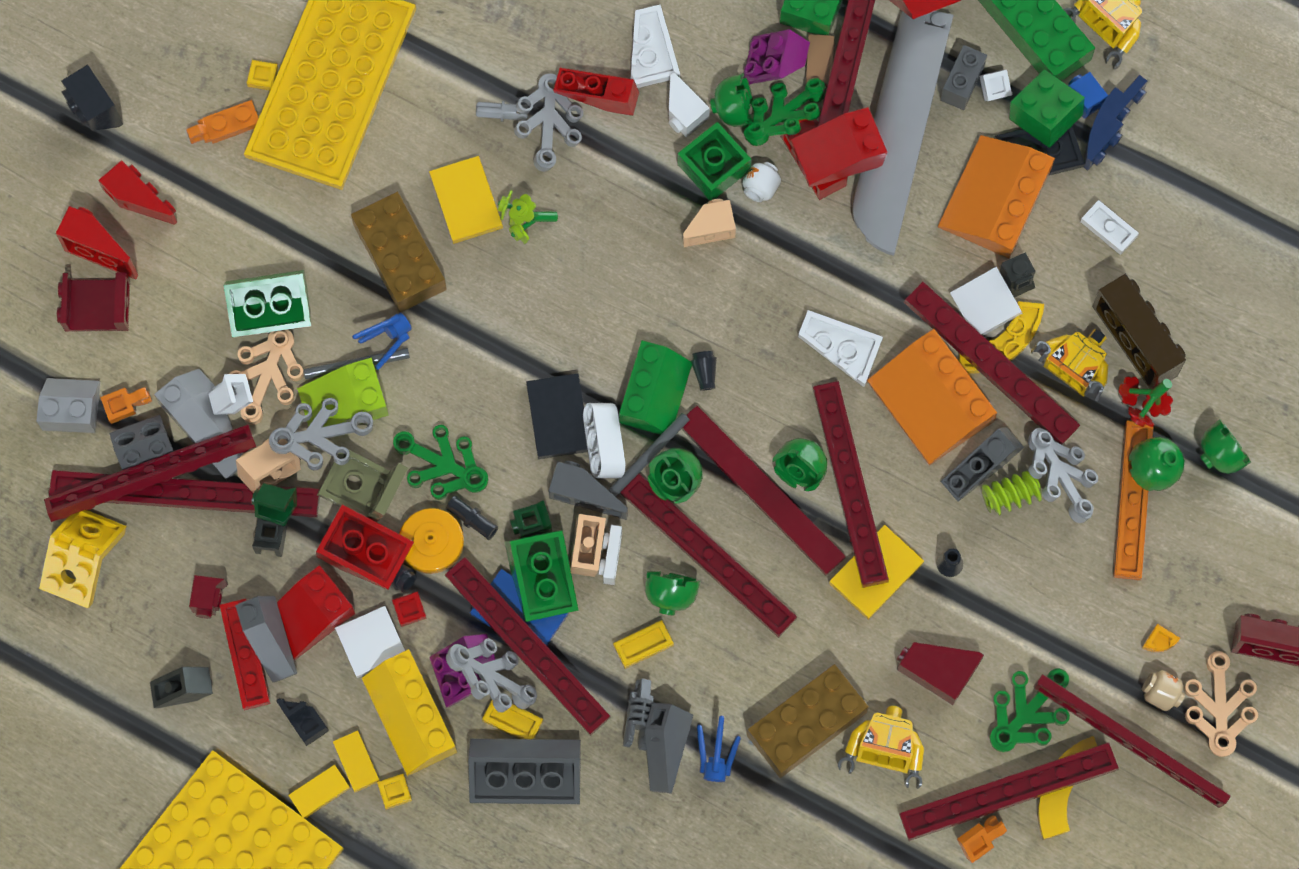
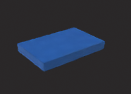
[470,569,568,646]

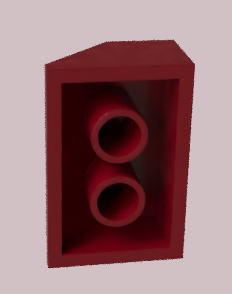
[1231,613,1299,667]

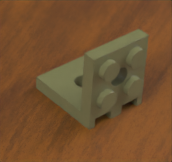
[317,446,408,522]

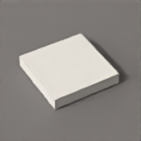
[950,267,1023,336]
[335,606,405,678]

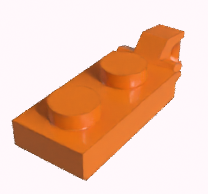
[186,100,259,144]

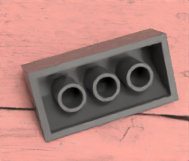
[468,739,581,804]

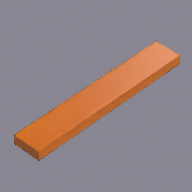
[1113,420,1153,580]

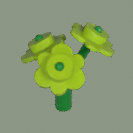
[498,190,558,244]

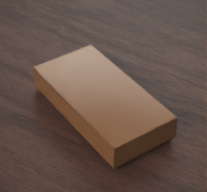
[806,34,834,87]

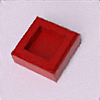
[392,591,427,627]

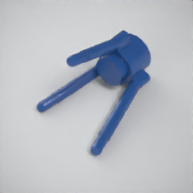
[352,313,412,370]
[697,715,741,782]

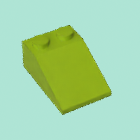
[297,358,389,427]

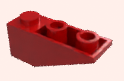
[553,68,639,116]
[98,160,177,225]

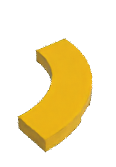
[959,301,1044,374]
[1038,736,1097,840]

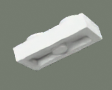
[1080,200,1139,255]
[599,525,622,585]

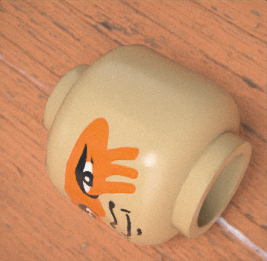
[1142,670,1185,711]

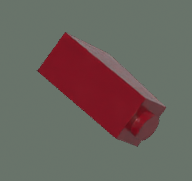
[897,642,984,705]

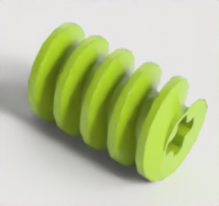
[981,470,1042,516]

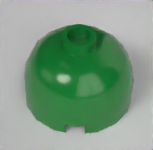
[710,73,754,127]
[1200,419,1251,474]
[1129,437,1185,491]
[772,438,827,492]
[648,448,703,504]
[645,571,700,616]

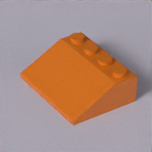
[938,135,1055,259]
[867,329,997,466]

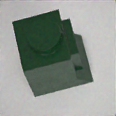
[252,483,297,526]
[510,500,552,538]

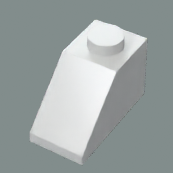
[669,73,710,137]

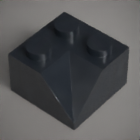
[61,65,123,131]

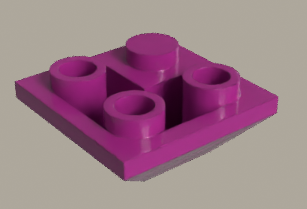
[743,29,810,85]
[429,634,496,708]

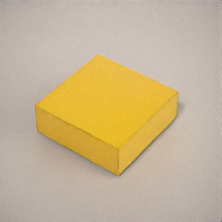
[247,60,278,91]
[377,774,412,810]

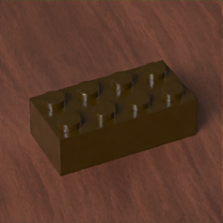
[1092,273,1186,389]

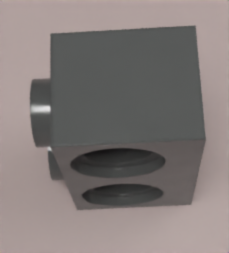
[940,45,987,110]
[109,415,173,470]

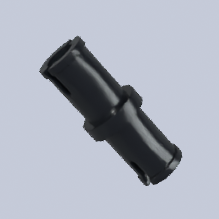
[446,496,498,540]

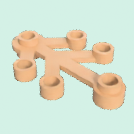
[229,329,304,425]
[1184,651,1258,757]

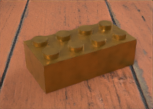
[351,191,447,313]
[747,664,869,779]

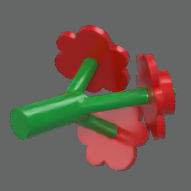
[1119,376,1173,427]

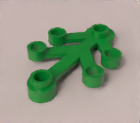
[744,78,826,146]
[393,425,489,500]
[990,668,1070,752]

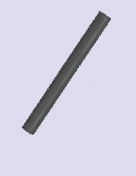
[303,348,410,379]
[609,413,690,497]

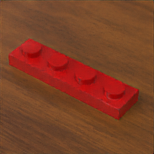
[219,598,271,711]

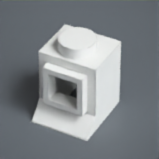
[208,374,253,415]

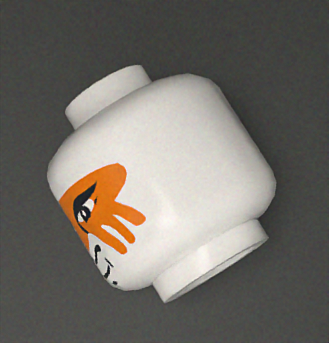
[742,162,781,202]

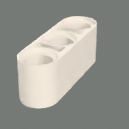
[583,403,625,478]

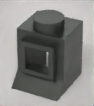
[999,252,1036,298]
[252,518,287,557]

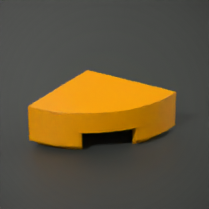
[1142,624,1180,652]

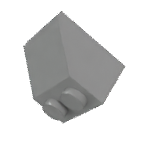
[36,378,101,433]

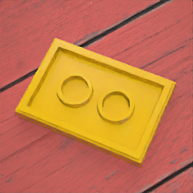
[429,156,503,244]
[829,525,924,620]

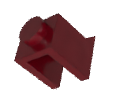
[189,575,228,619]

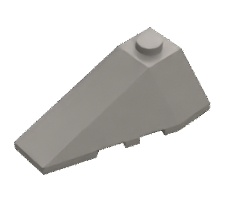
[154,369,243,480]

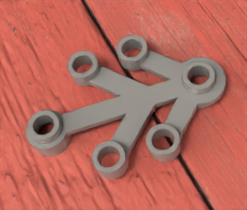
[514,74,583,172]
[269,398,373,470]
[1028,428,1098,523]
[446,638,537,712]

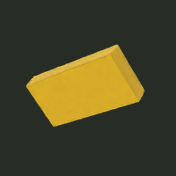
[613,620,674,669]
[482,700,543,739]
[333,730,380,793]
[288,765,350,819]

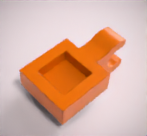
[100,387,152,424]
[957,815,1007,863]

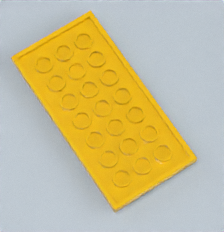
[244,0,416,190]

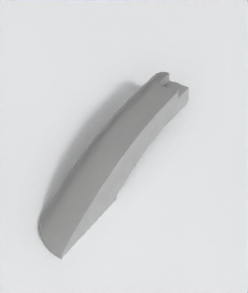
[853,11,953,256]

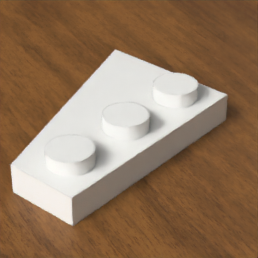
[630,5,680,88]
[798,310,883,387]

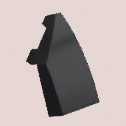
[276,698,329,746]

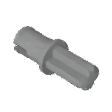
[476,101,528,122]

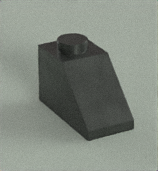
[150,667,213,708]

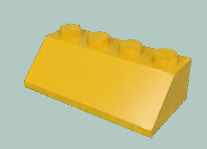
[362,649,457,776]

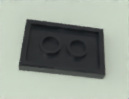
[994,126,1085,176]
[526,373,588,460]

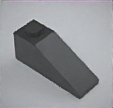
[548,461,628,520]
[236,596,297,683]

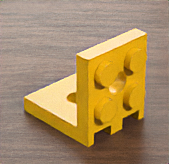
[39,510,127,608]

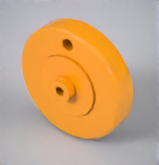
[399,508,464,574]

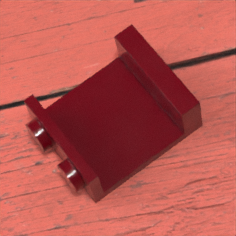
[57,272,130,332]

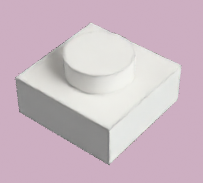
[980,70,1012,101]

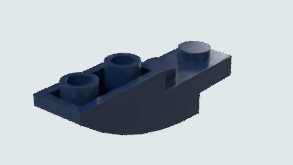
[1084,75,1148,170]

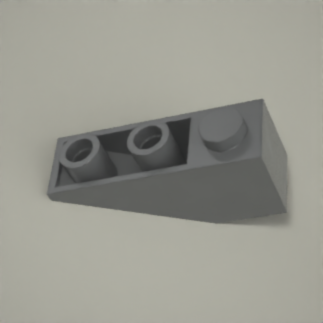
[940,427,1024,502]
[645,703,694,794]

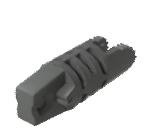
[623,679,654,751]

